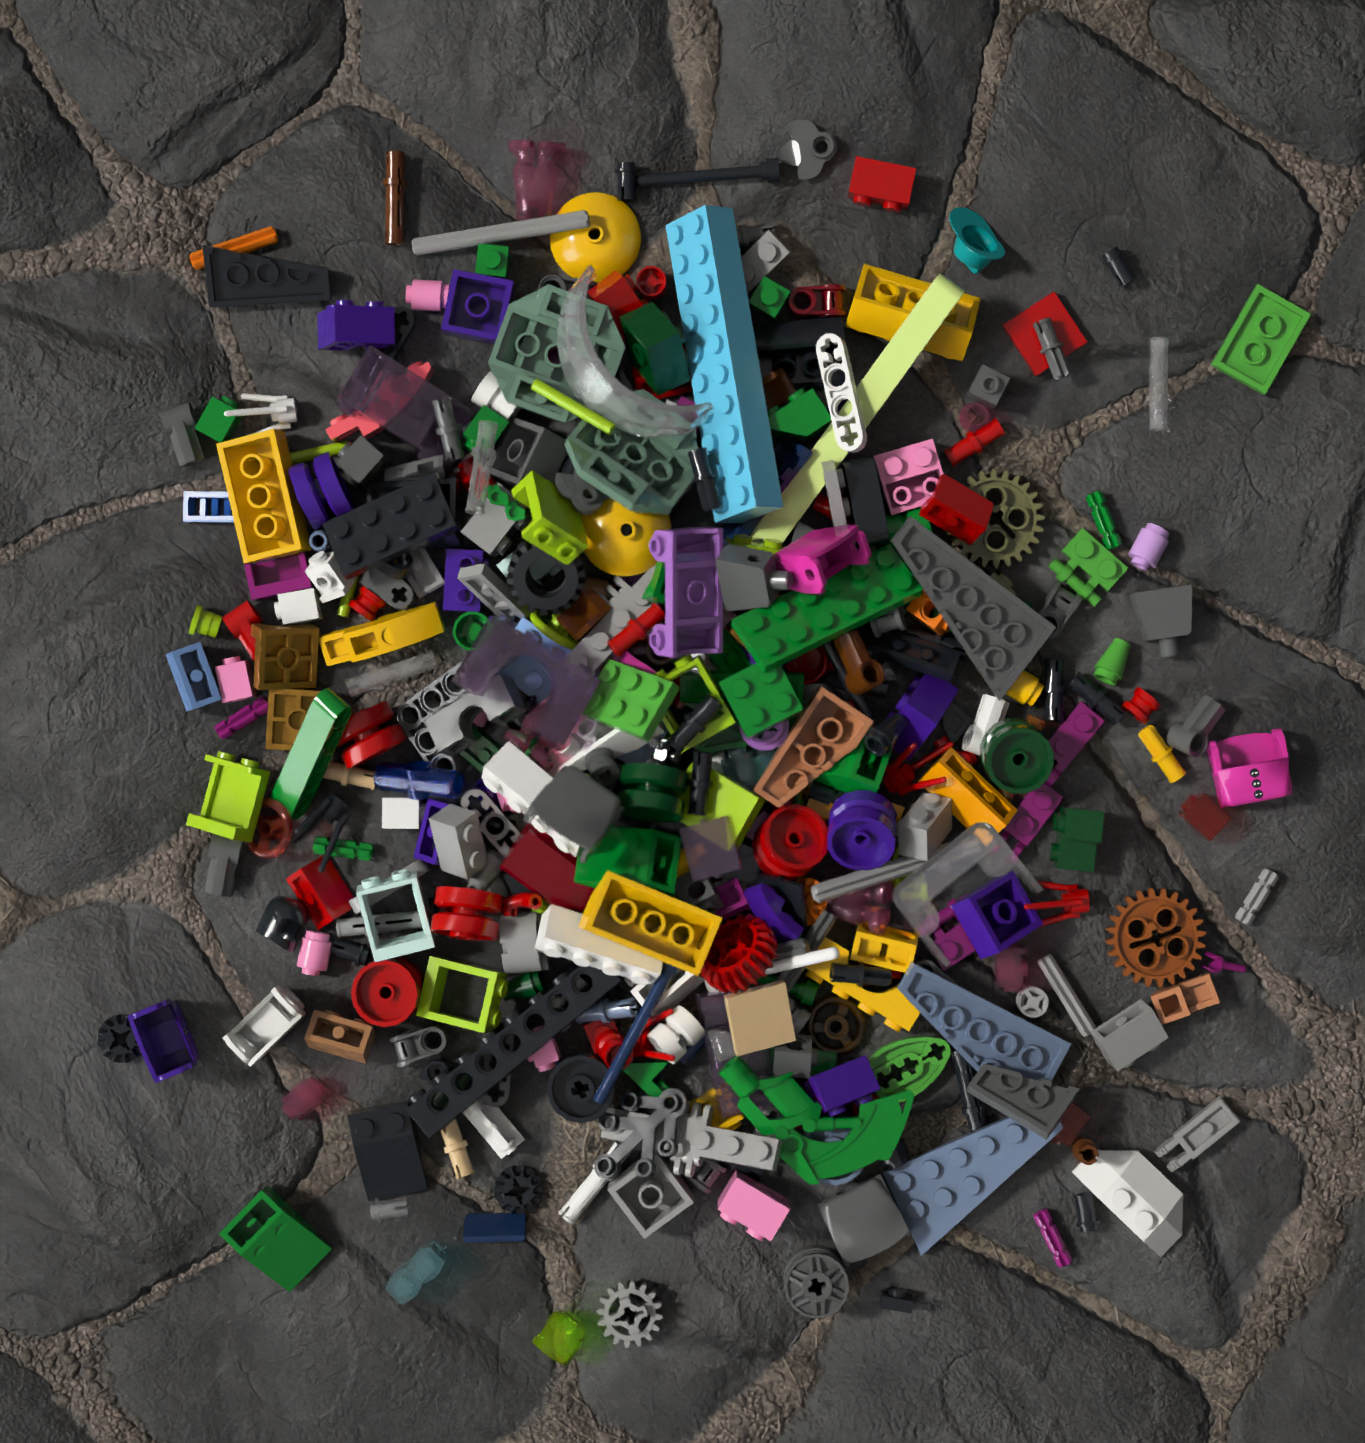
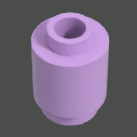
[1128,523,1169,571]

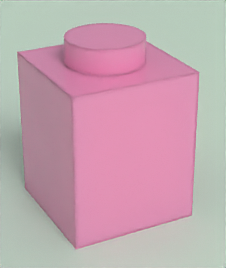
[215,656,257,703]

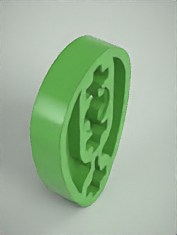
[869,1035,951,1102]

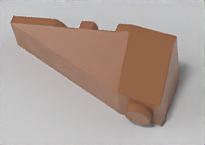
[753,686,874,808]

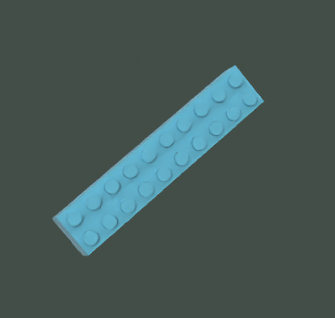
[665,205,783,523]

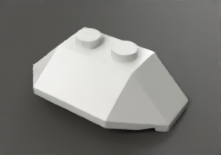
[1072,1150,1183,1257]

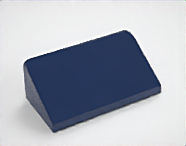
[463,1213,527,1243]

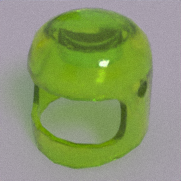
[531,1310,587,1366]

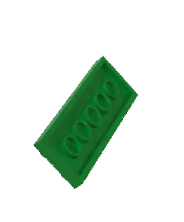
[731,543,923,673]

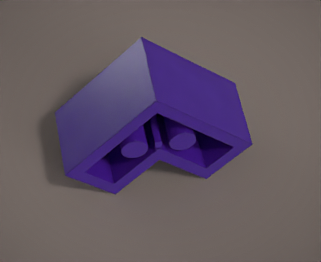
[317,300,395,351]
[884,674,959,760]

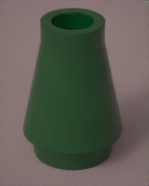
[503,971,547,1001]

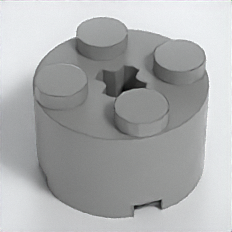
[499,910,549,974]

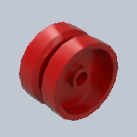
[337,701,407,770]
[752,804,828,881]
[430,886,504,941]
[351,956,424,1027]

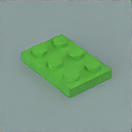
[1210,284,1311,395]
[578,659,679,742]

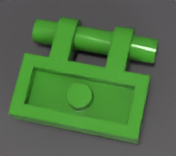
[1048,528,1128,607]

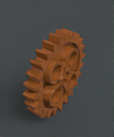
[1105,887,1206,987]

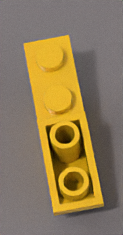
[319,602,445,666]

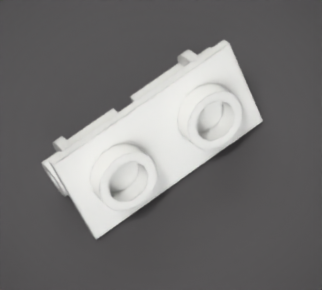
[463,1093,525,1159]

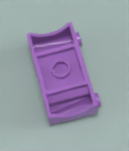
[649,527,723,658]

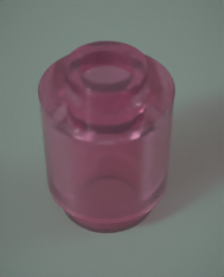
[281,1076,328,1121]

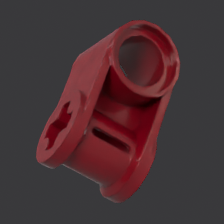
[787,284,846,319]

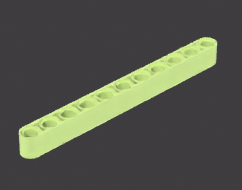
[750,273,965,543]

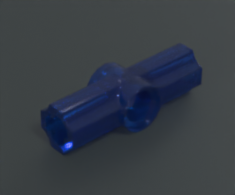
[373,761,465,800]

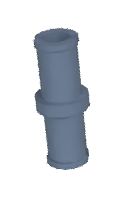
[576,997,638,1024]

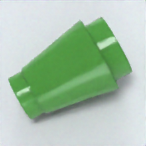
[1093,638,1131,686]

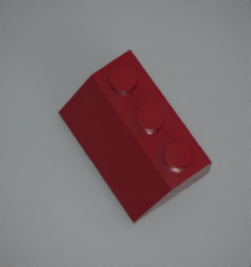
[499,823,595,913]

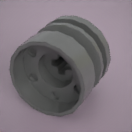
[783,1244,849,1319]

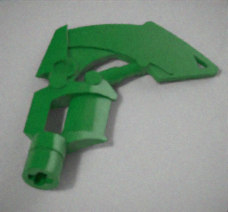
[718,1056,914,1185]

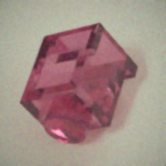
[993,946,1028,992]

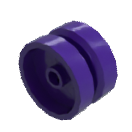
[289,451,355,530]
[827,790,897,870]

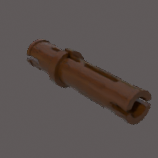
[383,151,407,246]

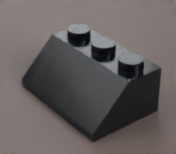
[752,317,846,391]

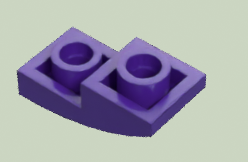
[743,883,804,942]

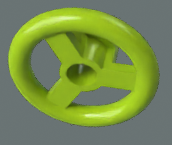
[530,608,582,650]

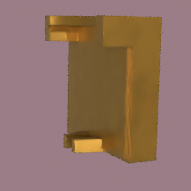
[251,622,319,690]
[265,689,321,751]

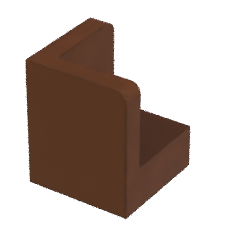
[762,367,797,411]
[557,586,611,641]

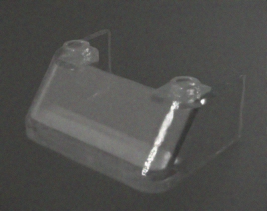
[892,822,1043,967]

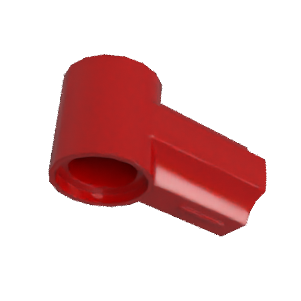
[222,600,263,661]

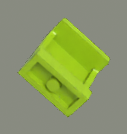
[511,470,588,565]
[186,751,270,843]
[678,762,766,852]

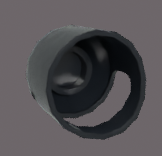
[256,896,309,952]

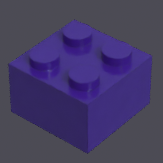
[441,269,516,344]
[950,871,1043,959]

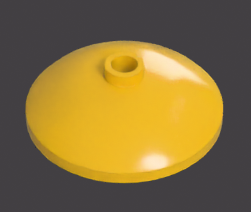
[550,192,641,283]
[581,498,671,576]

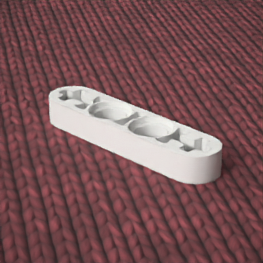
[816,333,867,453]

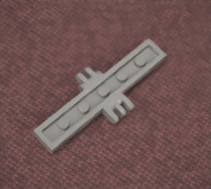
[558,565,663,689]
[601,1101,782,1177]

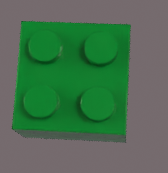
[719,663,803,741]

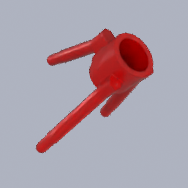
[882,741,954,796]
[1024,880,1090,928]
[633,1009,689,1061]

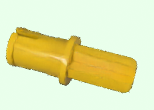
[1138,725,1187,783]

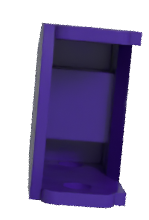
[128,998,199,1083]

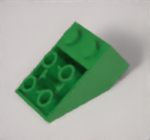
[813,726,892,793]
[574,827,681,896]
[219,1184,333,1292]

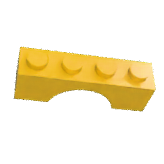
[805,937,920,1033]

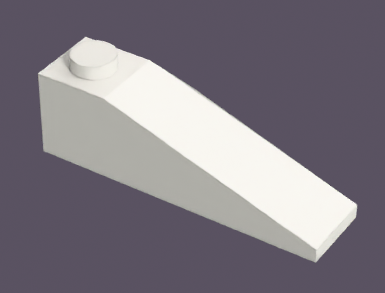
[537,713,664,778]

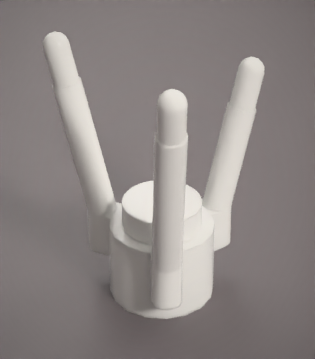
[224,393,298,436]

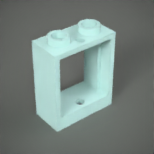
[356,869,435,962]

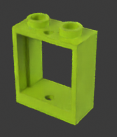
[653,654,737,753]
[416,956,508,1033]

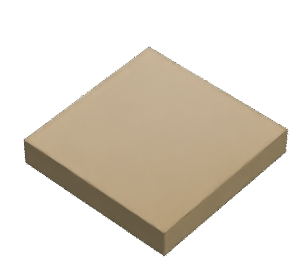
[724,980,796,1056]

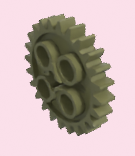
[946,469,1045,569]

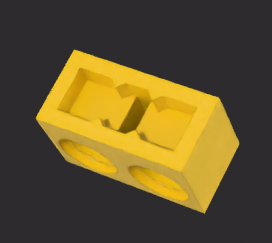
[850,920,919,973]

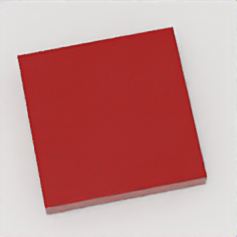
[1002,291,1087,377]

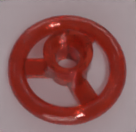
[244,798,293,859]

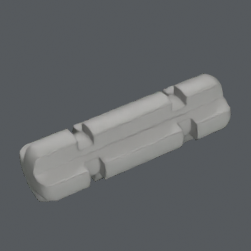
[1235,868,1279,926]

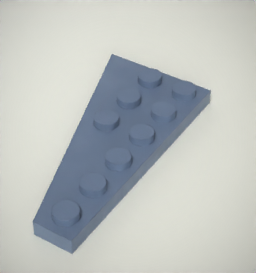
[897,961,1071,1081]
[883,1117,1064,1256]

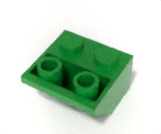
[767,388,832,443]

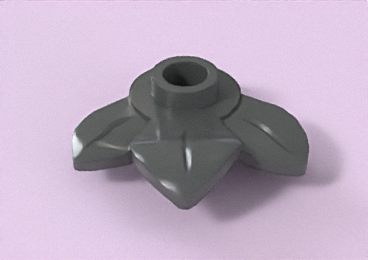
[776,120,837,180]
[555,469,611,515]

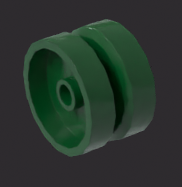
[980,718,1054,794]
[617,763,689,823]

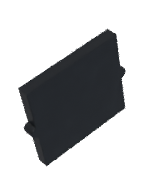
[757,872,808,932]

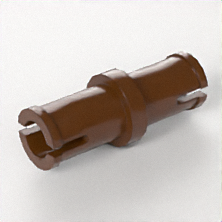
[1071,1136,1099,1165]

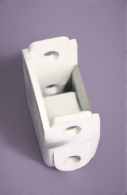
[223,985,306,1067]

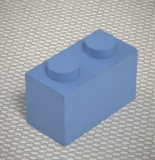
[165,642,222,712]

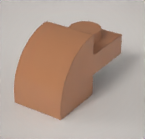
[1150,972,1220,1025]

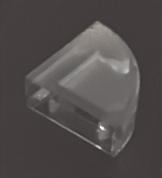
[707,1030,736,1062]

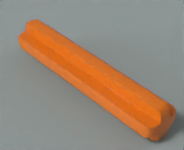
[190,226,278,270]

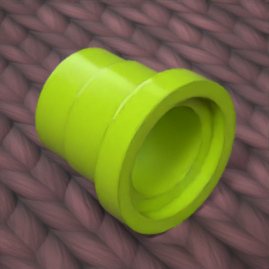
[188,604,223,638]

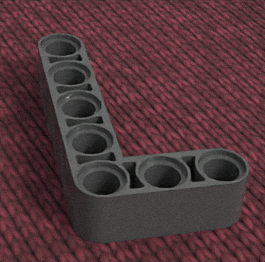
[396,632,524,781]

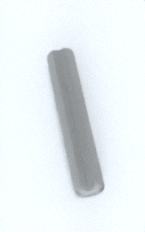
[1037,954,1097,1037]

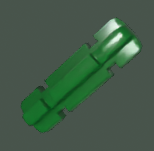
[1086,491,1122,550]
[313,836,373,861]

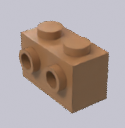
[304,1010,376,1064]

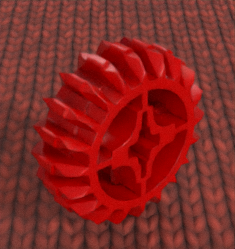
[701,914,779,994]

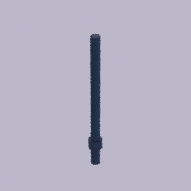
[592,962,679,1105]

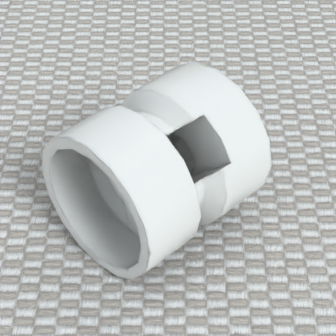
[471,371,521,424]
[647,1005,706,1064]

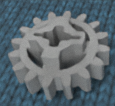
[596,1279,663,1348]

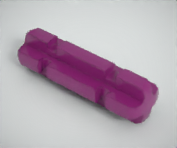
[215,697,268,739]
[1033,1208,1072,1268]

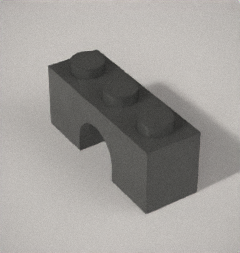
[424,674,528,757]

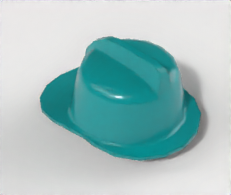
[949,207,1005,274]

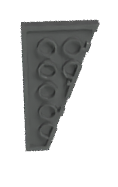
[891,516,1056,701]

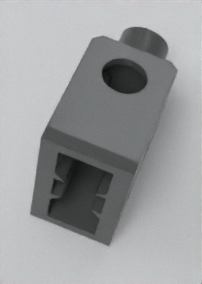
[715,544,793,611]
[1129,584,1192,657]

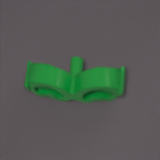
[487,485,527,521]

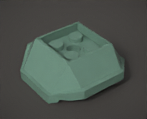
[488,284,625,424]
[564,389,698,514]

